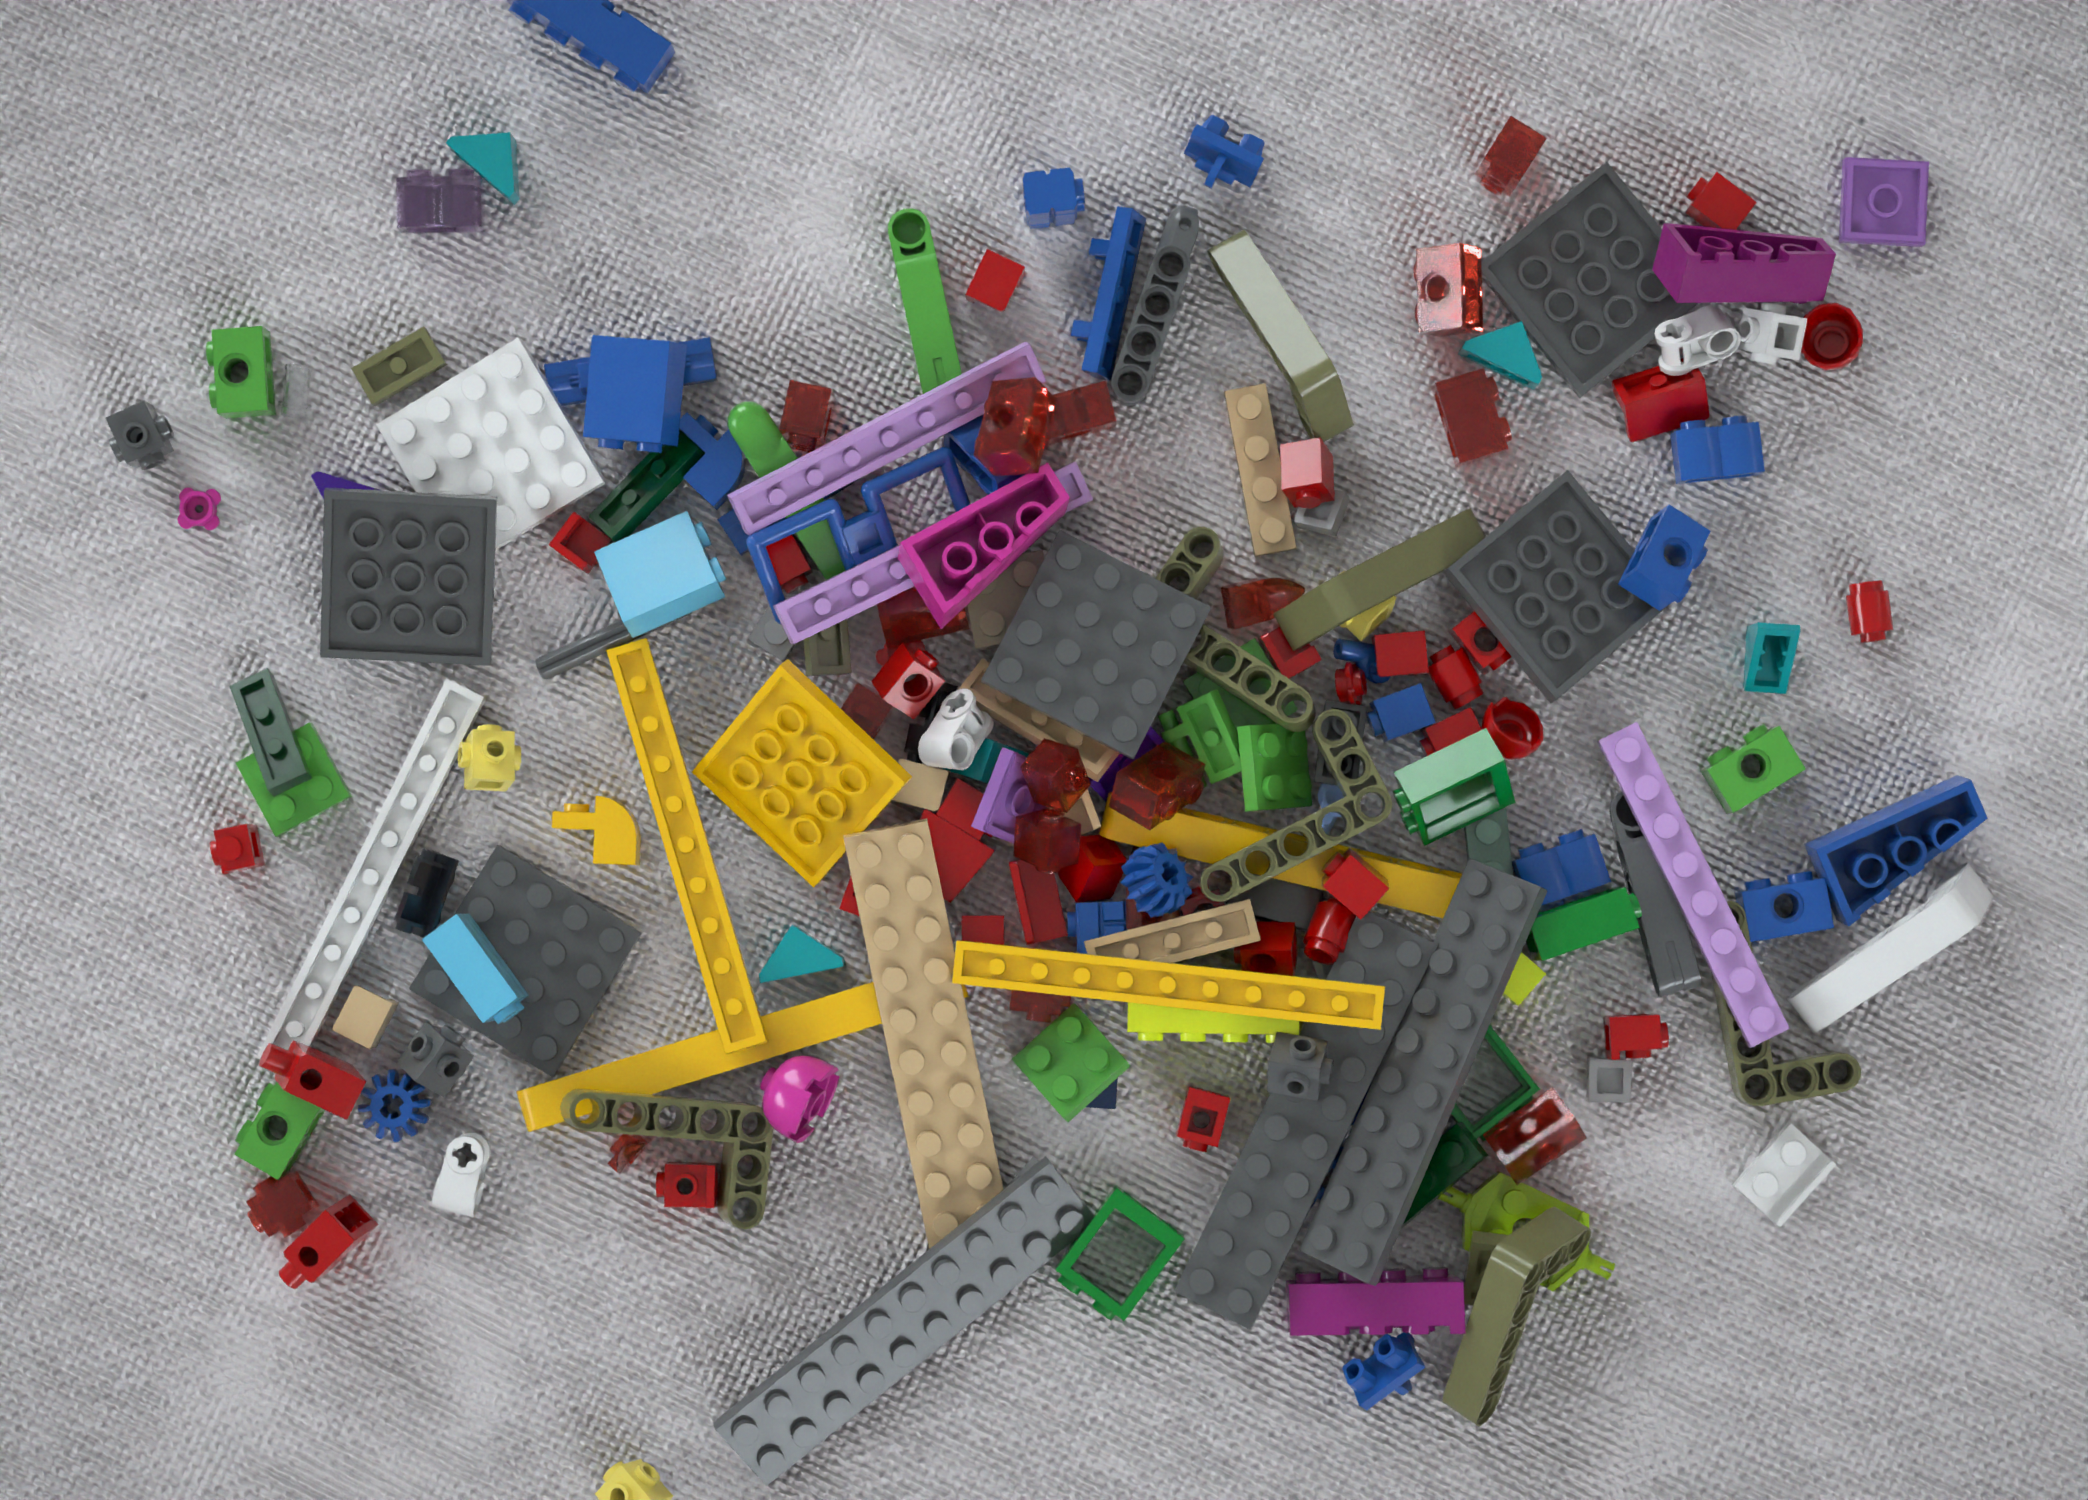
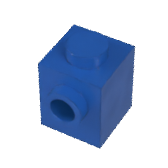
[1366,683,1436,743]

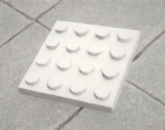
[376,338,607,550]

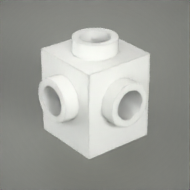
[1737,302,1807,365]

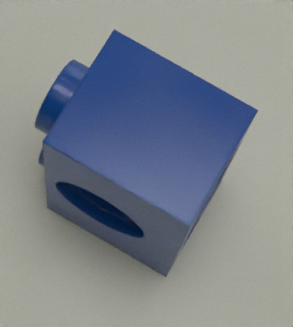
[1618,504,1711,611]
[1734,871,1834,942]

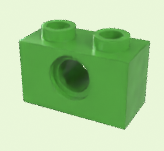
[206,326,276,419]
[1700,724,1806,814]
[234,1082,325,1180]

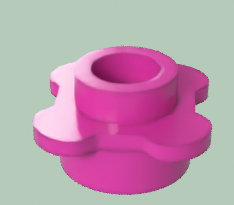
[177,487,221,530]

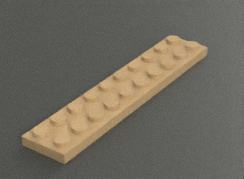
[843,818,1004,1249]

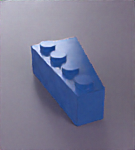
[507,0,675,94]
[1804,775,1988,927]

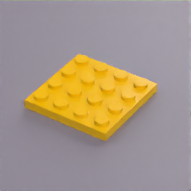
[692,659,912,888]

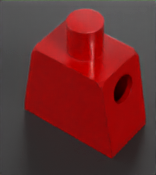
[920,809,995,903]
[259,1041,366,1120]
[279,1194,379,1289]

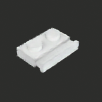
[1732,1122,1836,1227]

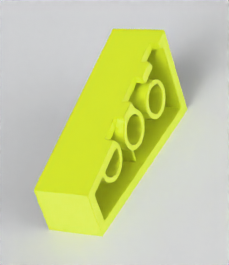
[1127,1002,1303,1043]

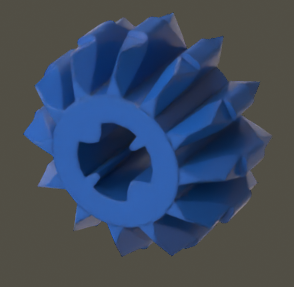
[1120,842,1193,918]
[358,1069,432,1142]

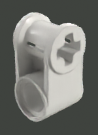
[1654,305,1741,376]
[918,689,994,770]
[432,1132,490,1218]

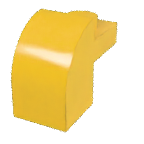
[552,796,641,865]

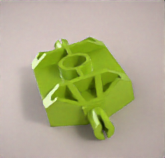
[1437,1171,1615,1292]

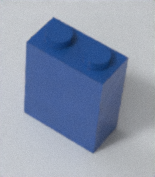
[583,335,687,453]

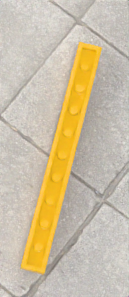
[606,638,768,1055]
[952,940,1385,1030]

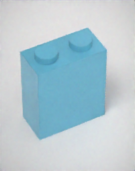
[594,511,727,638]
[422,913,529,1024]

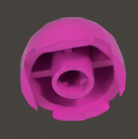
[760,1056,839,1143]

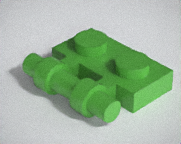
[1158,689,1241,793]

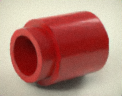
[1846,580,1894,643]
[1428,644,1484,710]
[1303,898,1356,965]

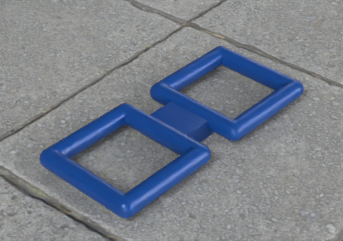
[746,447,970,625]

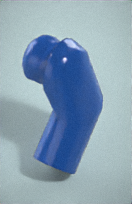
[1333,638,1391,683]

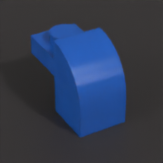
[679,412,746,510]

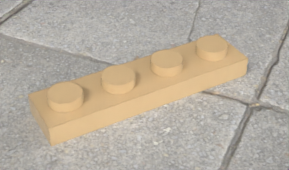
[1224,383,1297,557]
[958,658,1119,782]
[1084,899,1261,963]

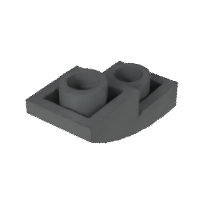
[1314,700,1368,786]
[1226,873,1323,931]

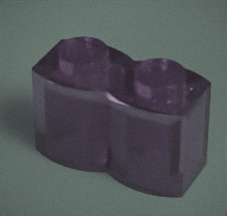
[396,169,485,234]

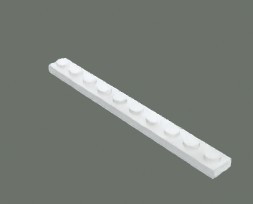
[256,678,486,1059]

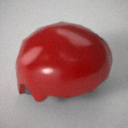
[1801,303,1863,371]
[1481,697,1544,760]

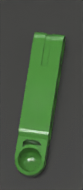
[888,208,962,394]
[727,401,845,580]

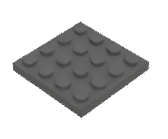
[1474,161,1698,399]
[1443,470,1670,703]
[320,488,497,666]
[981,530,1212,760]
[409,845,642,1077]

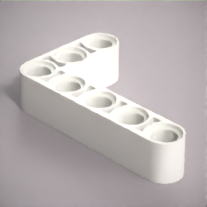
[1787,862,1994,1033]

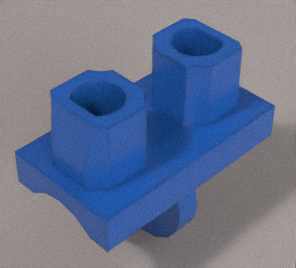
[1184,115,1265,189]
[1342,1332,1425,1410]

